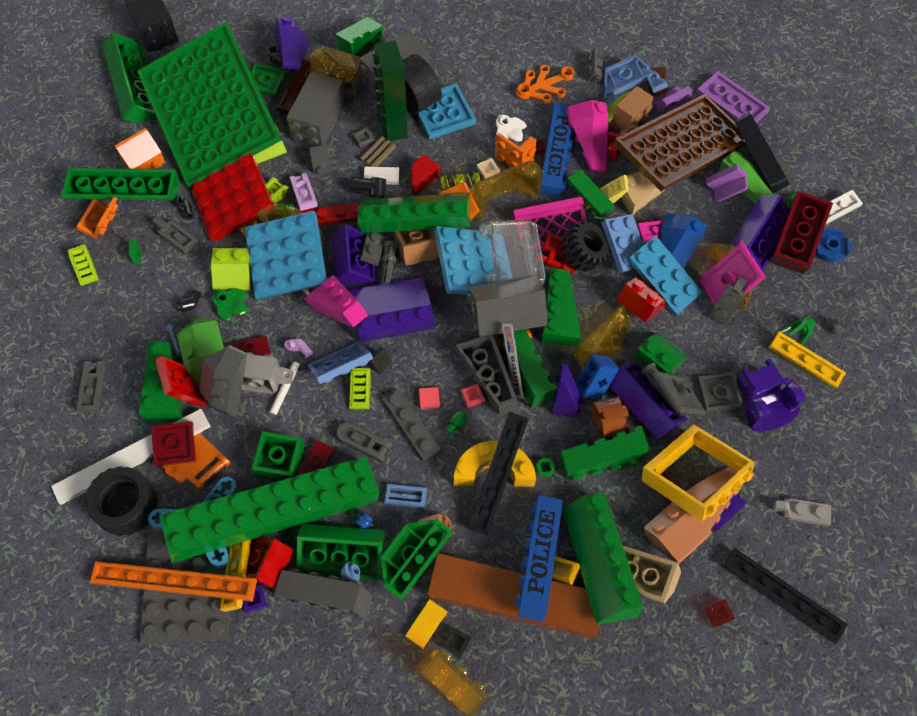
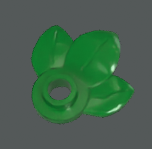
[213,288,248,322]

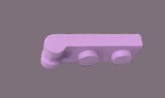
[289,172,318,211]

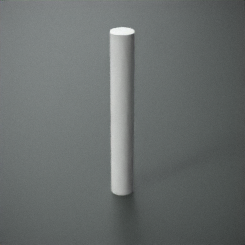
[269,361,300,415]

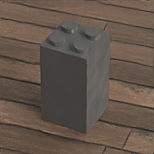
[359,31,429,97]
[287,71,346,147]
[467,276,547,337]

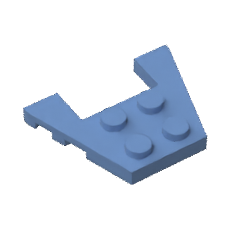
[604,55,668,107]

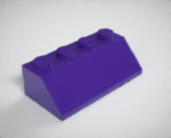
[729,195,788,272]
[609,363,688,440]

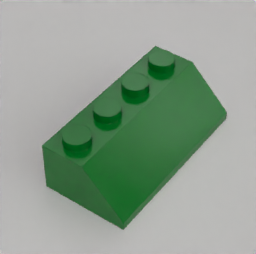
[297,524,385,580]

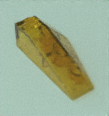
[573,305,632,369]

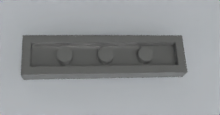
[382,388,440,462]

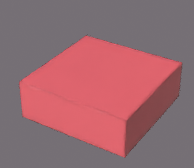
[461,383,486,408]
[419,387,440,409]

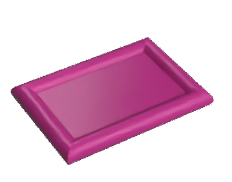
[698,241,766,307]

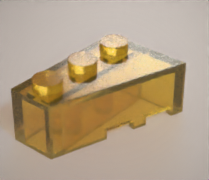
[413,649,488,716]

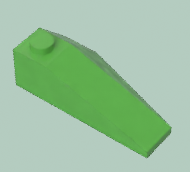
[718,151,775,204]

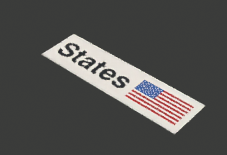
[502,324,524,399]

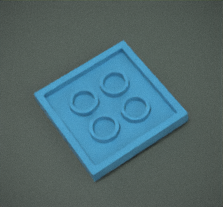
[417,83,476,139]

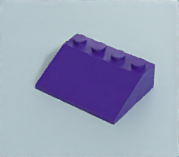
[350,277,434,342]

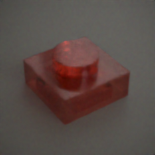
[704,599,735,629]

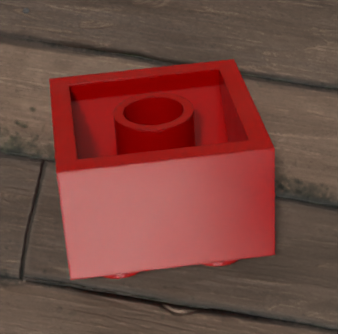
[617,277,665,323]
[246,537,293,589]

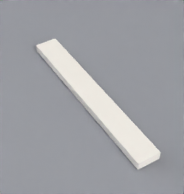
[51,409,211,505]

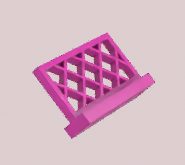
[512,197,588,253]

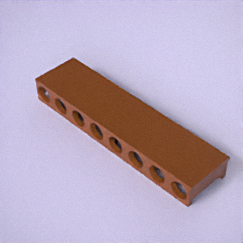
[427,553,600,640]

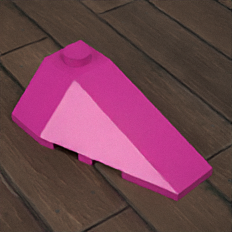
[566,100,609,172]

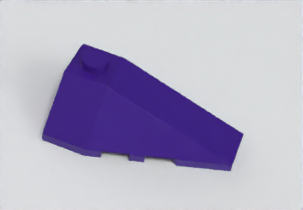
[552,364,582,418]

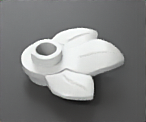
[496,115,526,142]

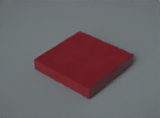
[151,421,196,467]

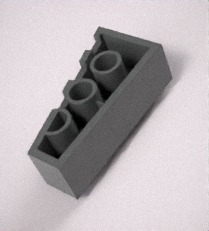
[456,335,519,415]

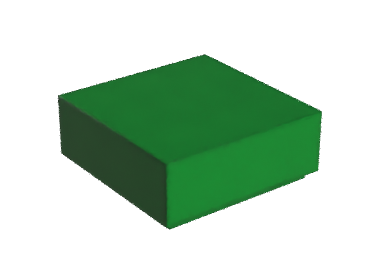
[129,239,141,264]

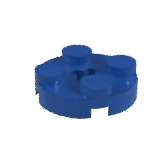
[815,228,851,262]

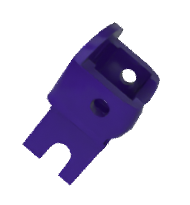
[737,358,806,432]

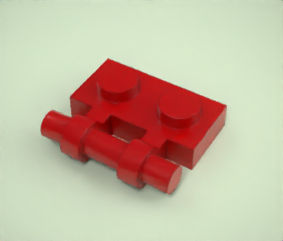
[539,233,575,274]

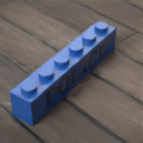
[539,103,574,198]
[515,495,563,622]

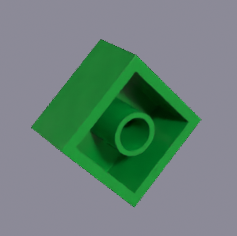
[252,431,305,481]

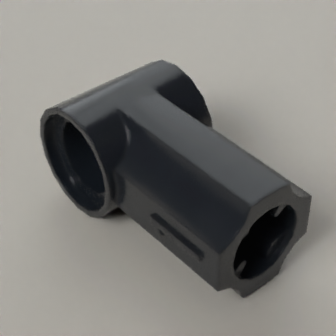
[350,177,387,198]

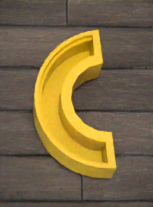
[454,441,536,487]

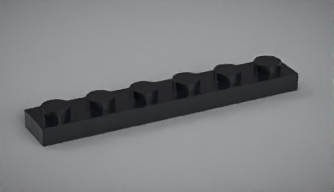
[468,411,529,536]
[723,548,848,643]

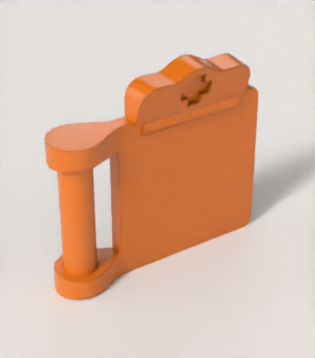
[162,433,231,492]

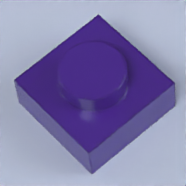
[243,585,268,614]

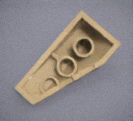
[623,546,681,604]

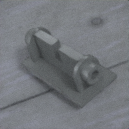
[585,47,603,83]

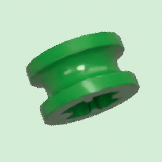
[536,458,555,478]

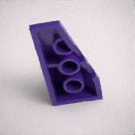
[274,16,309,70]

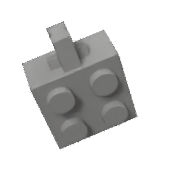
[242,352,294,394]

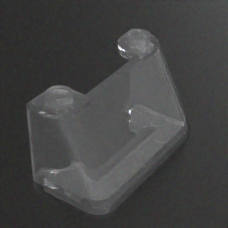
[479,220,545,285]

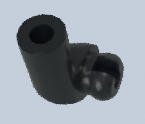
[175,195,194,220]
[175,290,201,312]

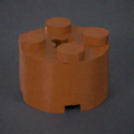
[591,396,630,439]

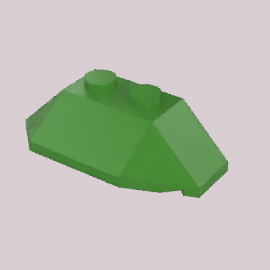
[177,317,224,387]

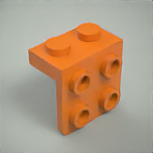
[495,133,536,173]
[76,197,119,239]

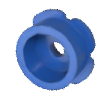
[354,512,373,529]

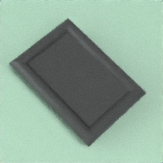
[653,371,706,415]

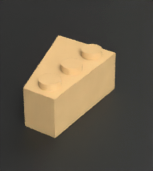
[619,171,665,215]

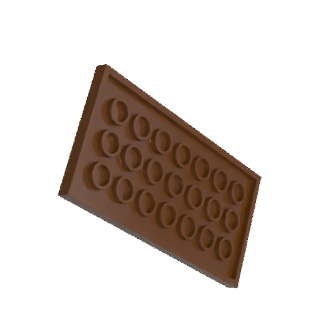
[613,94,746,192]

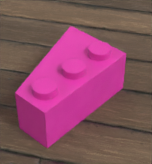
[304,275,368,327]

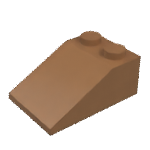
[393,229,439,266]

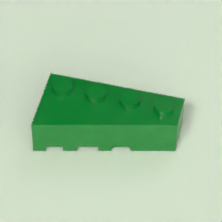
[541,268,581,348]
[500,329,558,408]
[139,342,184,422]
[559,426,649,481]

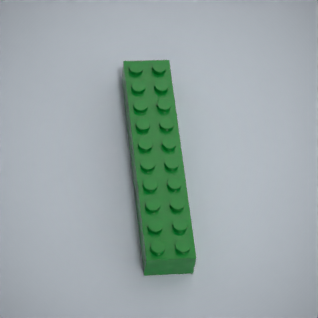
[159,456,379,563]

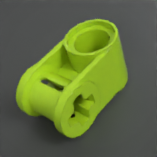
[266,177,289,205]

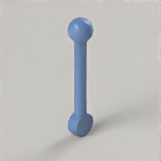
[166,324,182,358]

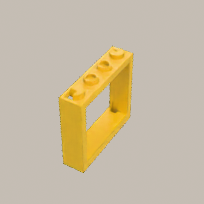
[642,424,755,522]

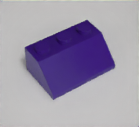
[331,224,376,286]

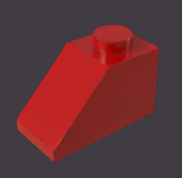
[412,154,440,195]

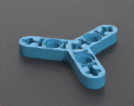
[148,477,237,568]

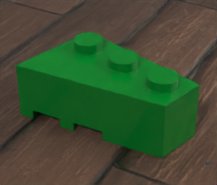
[335,17,384,66]

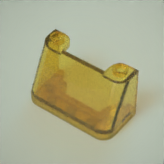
[469,161,543,222]

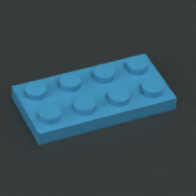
[628,236,702,315]

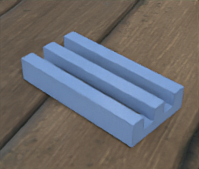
[384,484,427,509]

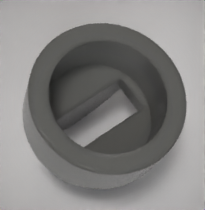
[829,318,846,335]

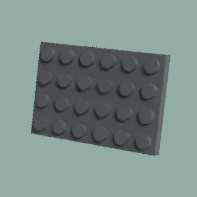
[140,516,231,645]

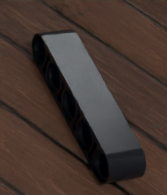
[734,112,790,193]

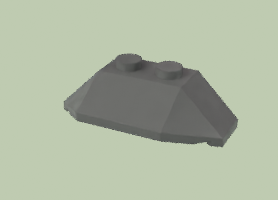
[199,345,247,418]

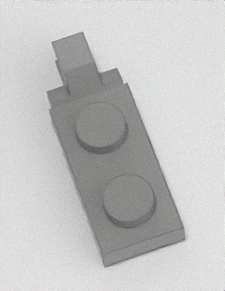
[773,498,831,526]

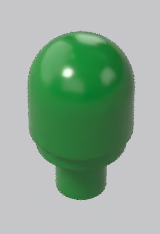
[445,410,468,435]

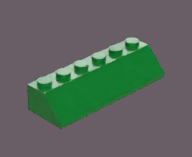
[102,32,157,123]
[61,168,180,200]
[358,193,470,233]
[562,492,643,625]

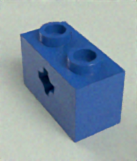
[576,354,619,400]

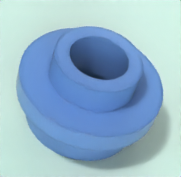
[341,562,360,582]

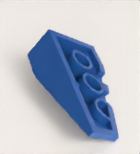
[660,213,707,269]

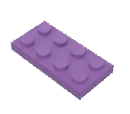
[696,71,770,123]

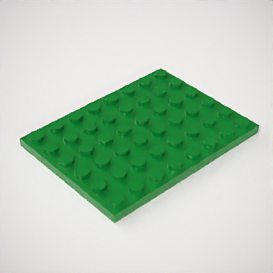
[137,22,282,189]

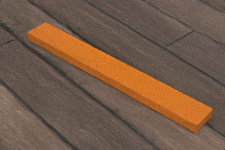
[90,561,257,602]

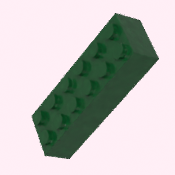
[372,40,408,142]

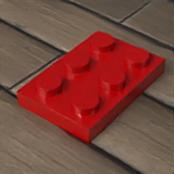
[156,356,209,407]

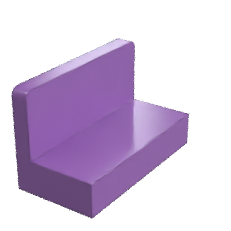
[652,86,693,114]
[706,164,748,202]

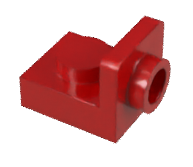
[608,132,621,161]

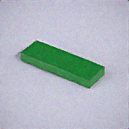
[567,170,615,217]

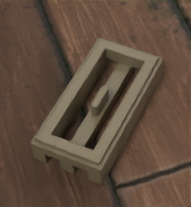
[361,136,396,167]

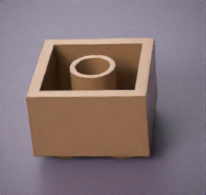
[611,86,653,133]

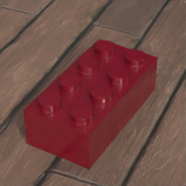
[769,190,833,274]

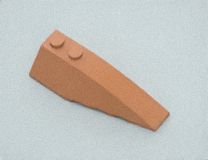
[644,467,745,564]

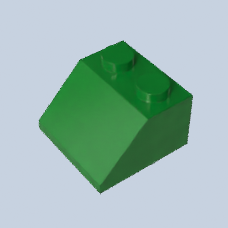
[634,333,688,374]

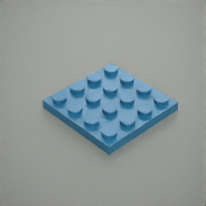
[245,211,327,299]
[434,226,512,295]

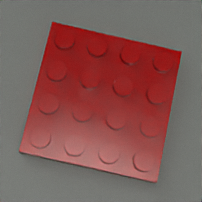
[191,152,276,242]

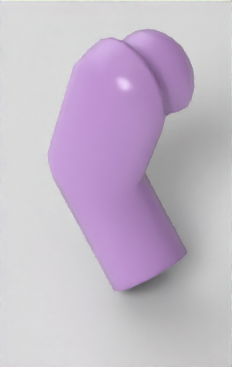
[284,339,313,358]

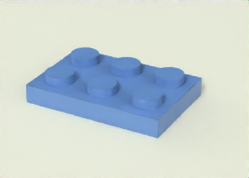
[601,214,644,273]
[308,341,373,384]

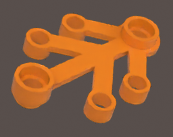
[516,65,574,104]

